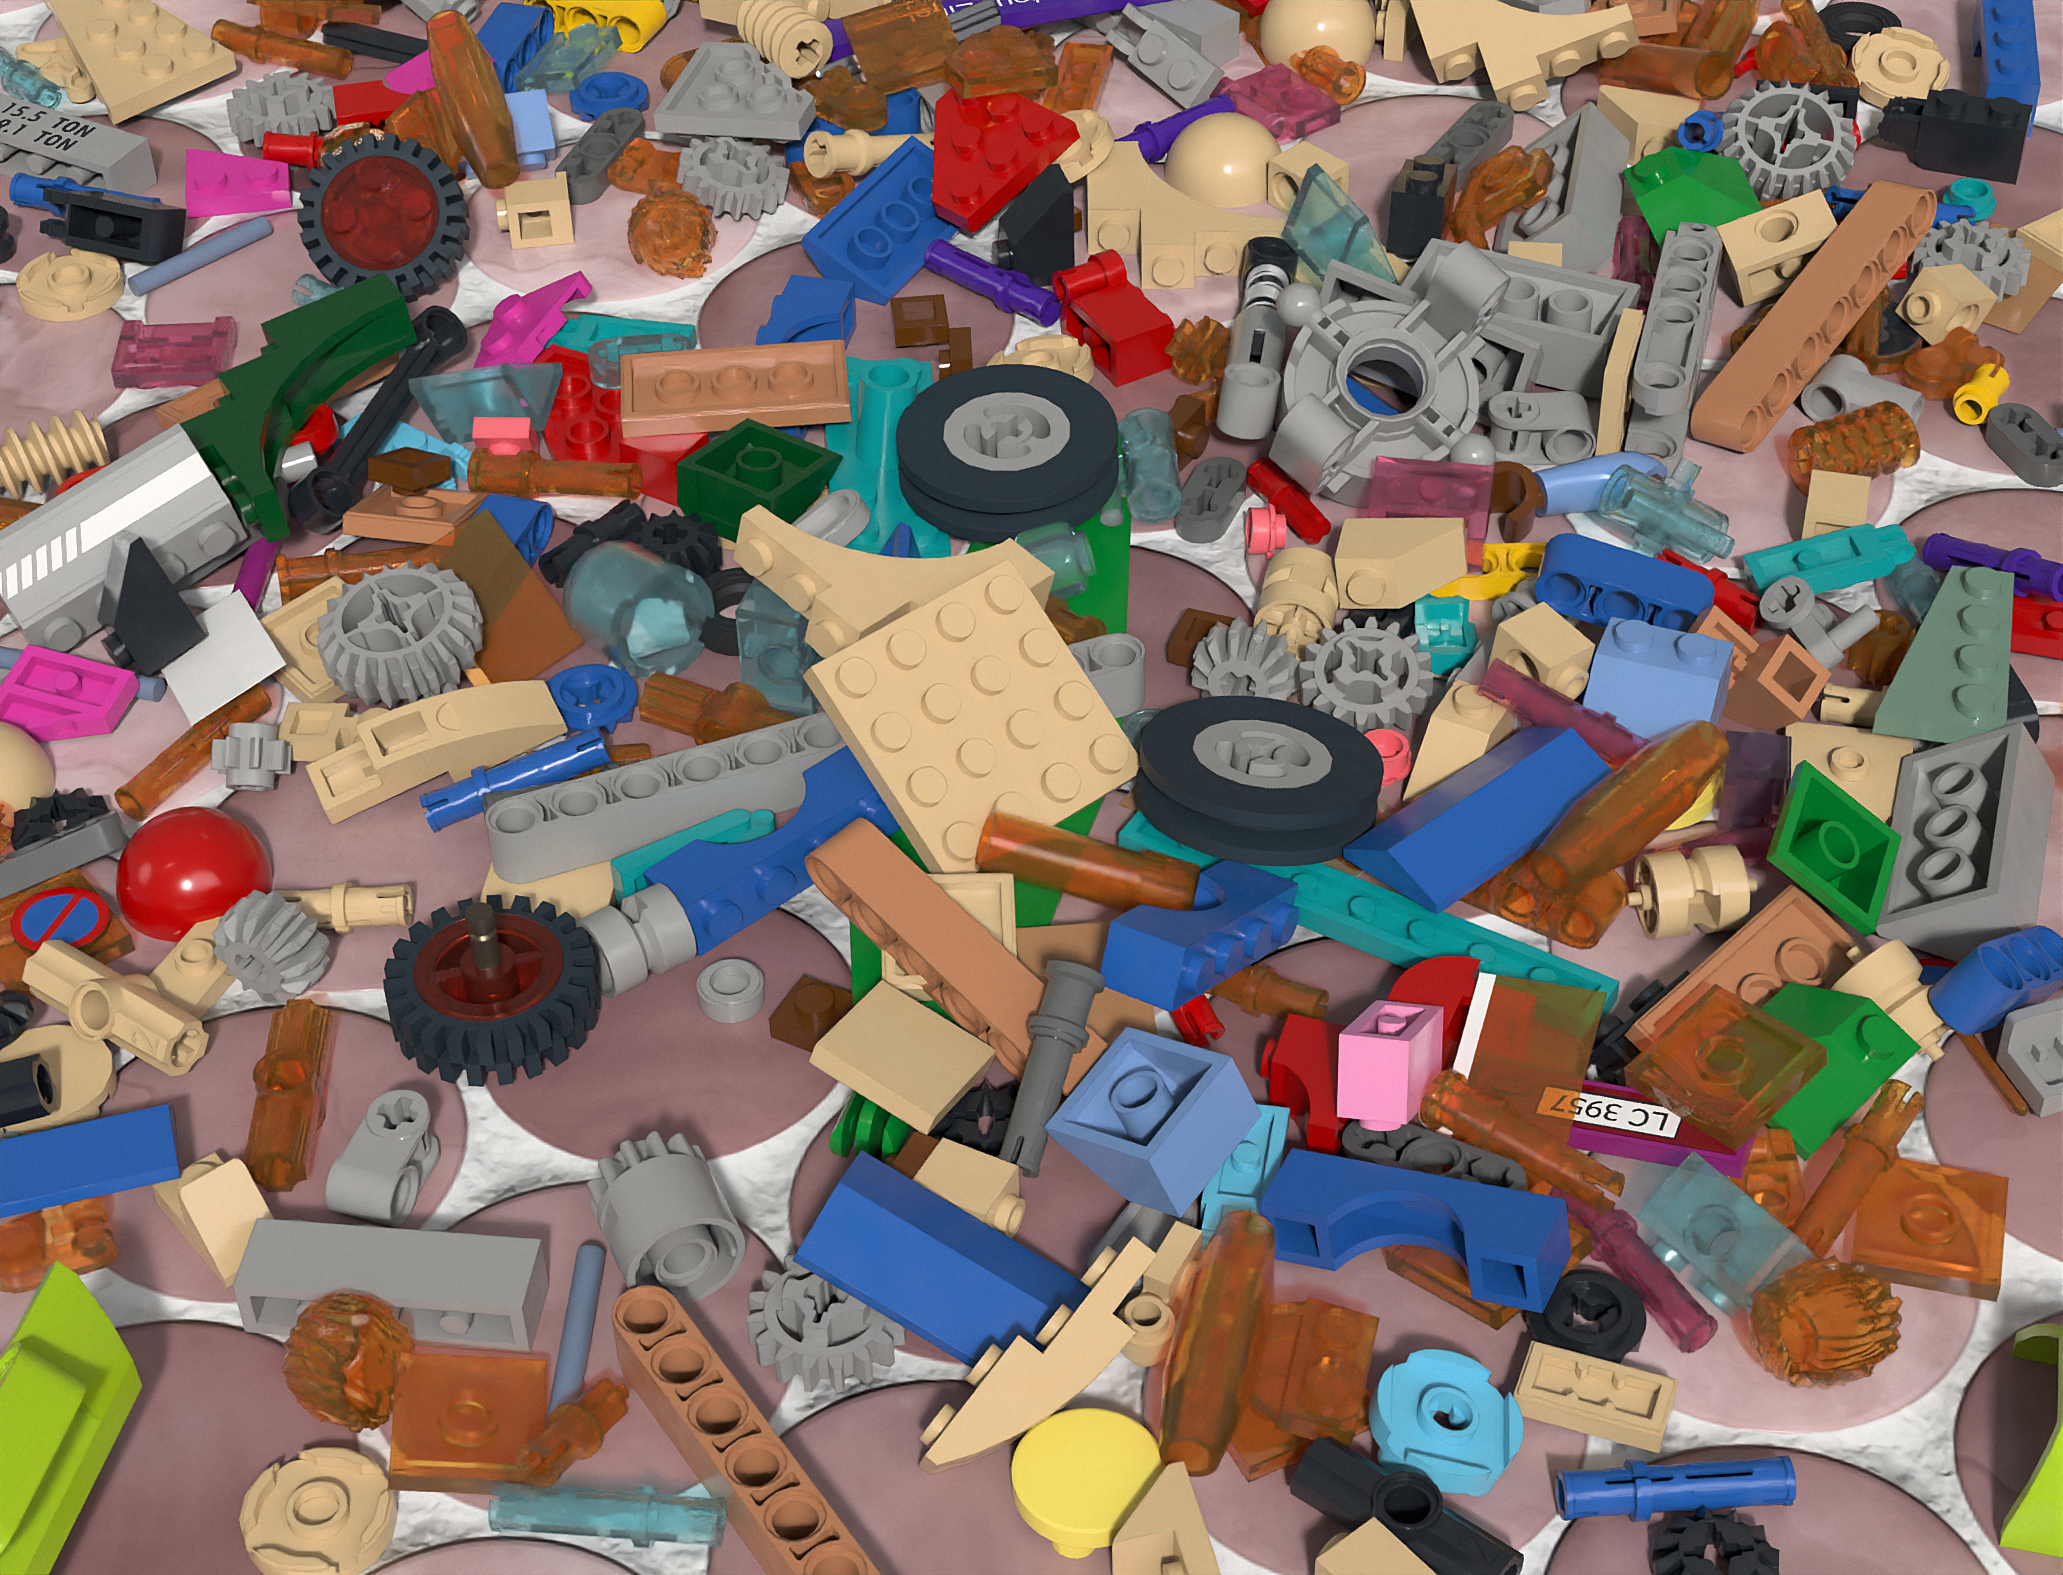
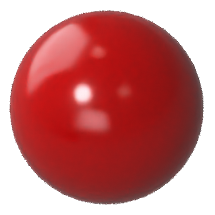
[115,806,273,942]

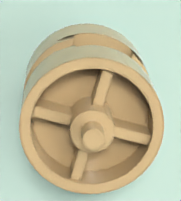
[1253,547,1339,660]
[1625,844,1757,940]
[1830,938,1951,1062]

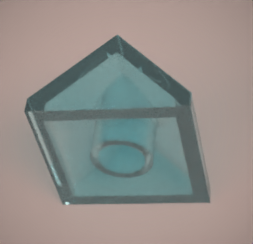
[1281,163,1400,286]
[408,363,563,445]

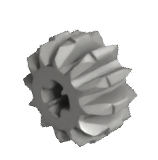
[1191,615,1297,701]
[212,890,330,1004]

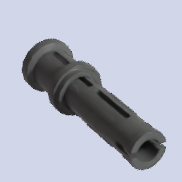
[996,960,1106,1178]

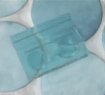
[514,23,623,92]

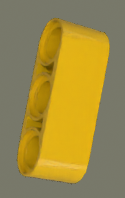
[523,0,667,53]

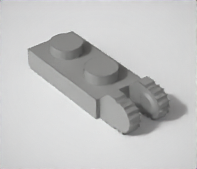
[1105,2,1225,109]

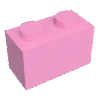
[1337,1000,1444,1131]

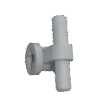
[1760,576,1880,671]

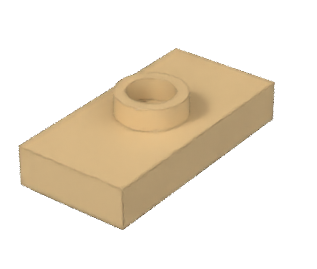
[148,916,237,1020]
[1513,1341,1679,1454]

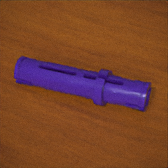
[1114,94,1236,163]
[924,239,1063,327]
[1922,533,2063,603]

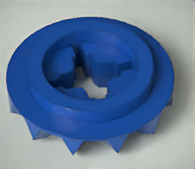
[569,72,648,122]
[546,664,639,736]

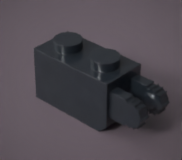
[1877,89,2033,185]
[1386,155,1458,256]
[39,187,187,262]

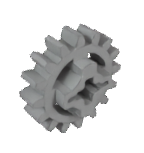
[226,71,336,147]
[676,135,790,220]
[1910,219,2032,303]
[1299,617,1434,735]
[747,1254,907,1393]

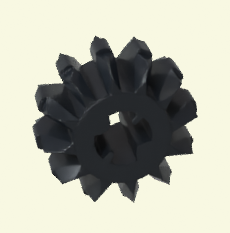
[622,509,723,604]

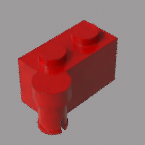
[1052,249,1176,388]

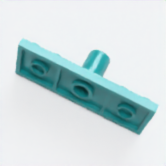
[823,356,951,558]

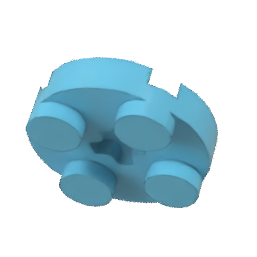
[1368,1349,1524,1497]

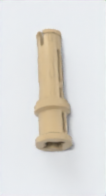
[804,129,935,178]

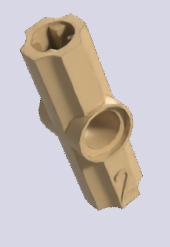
[22,940,209,1076]

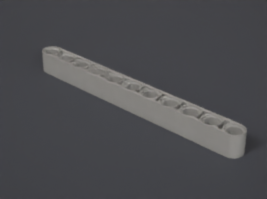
[485,633,1146,884]

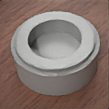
[697,959,765,1023]

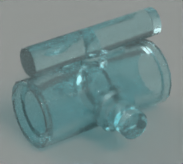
[1100,407,1183,527]
[1598,456,1735,564]

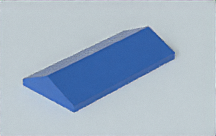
[800,135,963,306]
[1343,727,1621,915]
[0,1104,181,1218]
[792,1150,1092,1368]

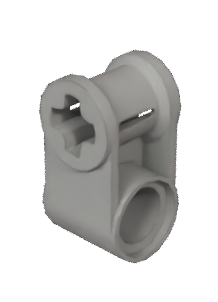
[1485,391,1596,465]
[325,1089,441,1228]

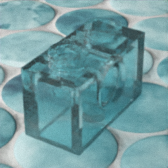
[735,578,825,717]
[1636,1151,1820,1326]

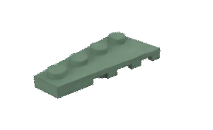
[1872,565,2014,743]

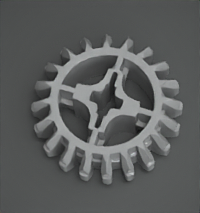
[1714,77,1857,209]
[316,559,484,709]

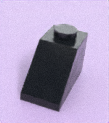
[992,163,1075,287]
[97,530,207,677]

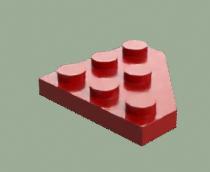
[932,71,1080,234]
[522,344,623,494]

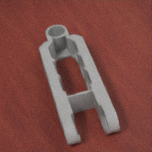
[1624,221,1723,483]

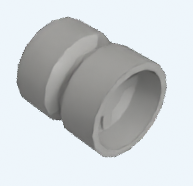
[575,882,697,999]

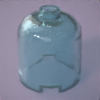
[562,540,715,681]

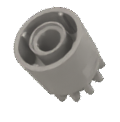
[587,1131,746,1306]

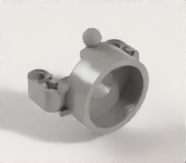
[1269,240,1512,509]

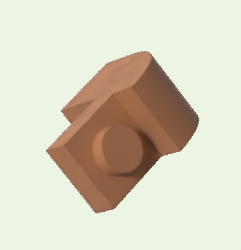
[1687,605,1832,730]

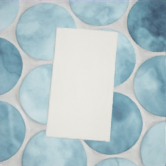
[160,589,286,726]

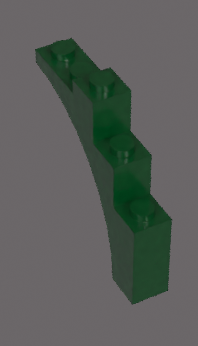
[180,272,418,544]

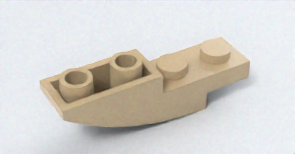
[305,680,568,825]
[918,1236,1157,1475]

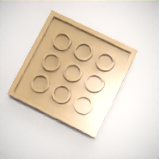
[803,558,1141,874]

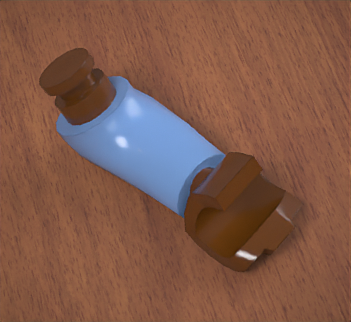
[1465,451,1687,543]

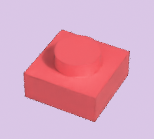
[472,417,540,467]

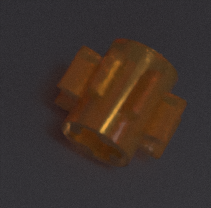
[1165,315,1230,386]
[1843,609,1917,686]

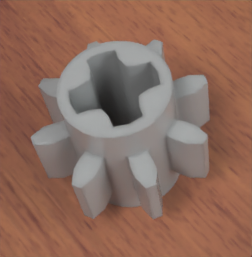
[211,723,292,792]

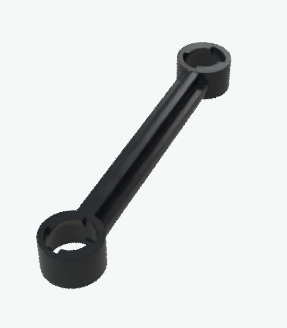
[288,305,468,534]

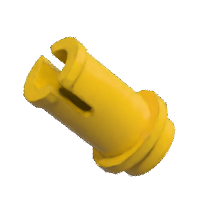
[1952,363,2010,425]

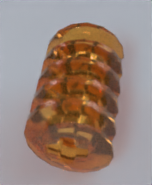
[1787,400,1921,497]

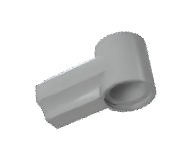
[1801,354,1926,441]

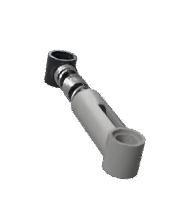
[1216,236,1300,440]

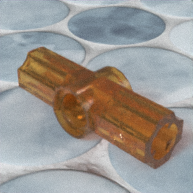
[638,671,802,746]
[243,999,334,1192]

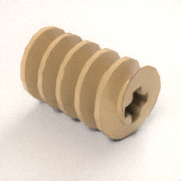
[736,0,833,79]
[0,409,111,500]

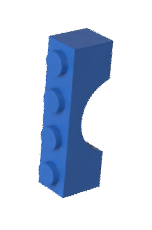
[1972,0,2041,138]
[756,275,857,440]
[642,745,901,957]
[1100,859,1299,1012]
[1259,1148,1572,1313]

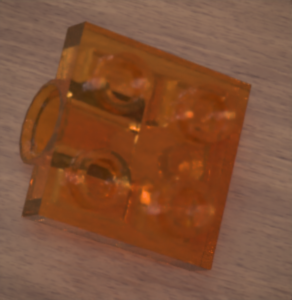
[246,0,381,39]

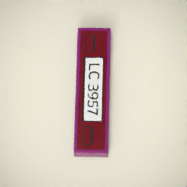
[1464,1062,1759,1179]

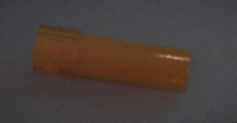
[1598,40,1734,101]
[975,809,1200,913]

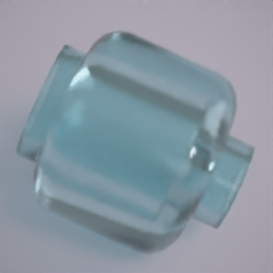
[1014,520,1097,604]

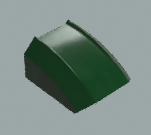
[677,418,844,543]

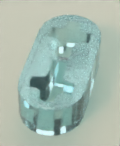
[587,333,693,389]

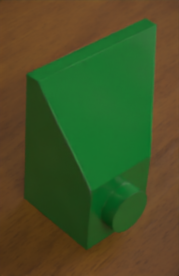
[1623,146,1763,252]
[1766,760,1902,937]
[1703,982,1921,1161]

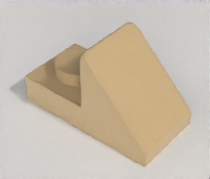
[152,1152,274,1289]
[1112,1461,1221,1575]

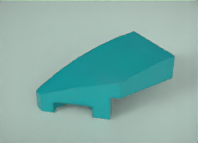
[1413,594,1478,674]

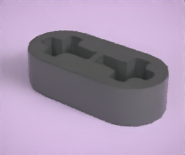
[1985,403,2063,488]
[1175,457,1247,544]

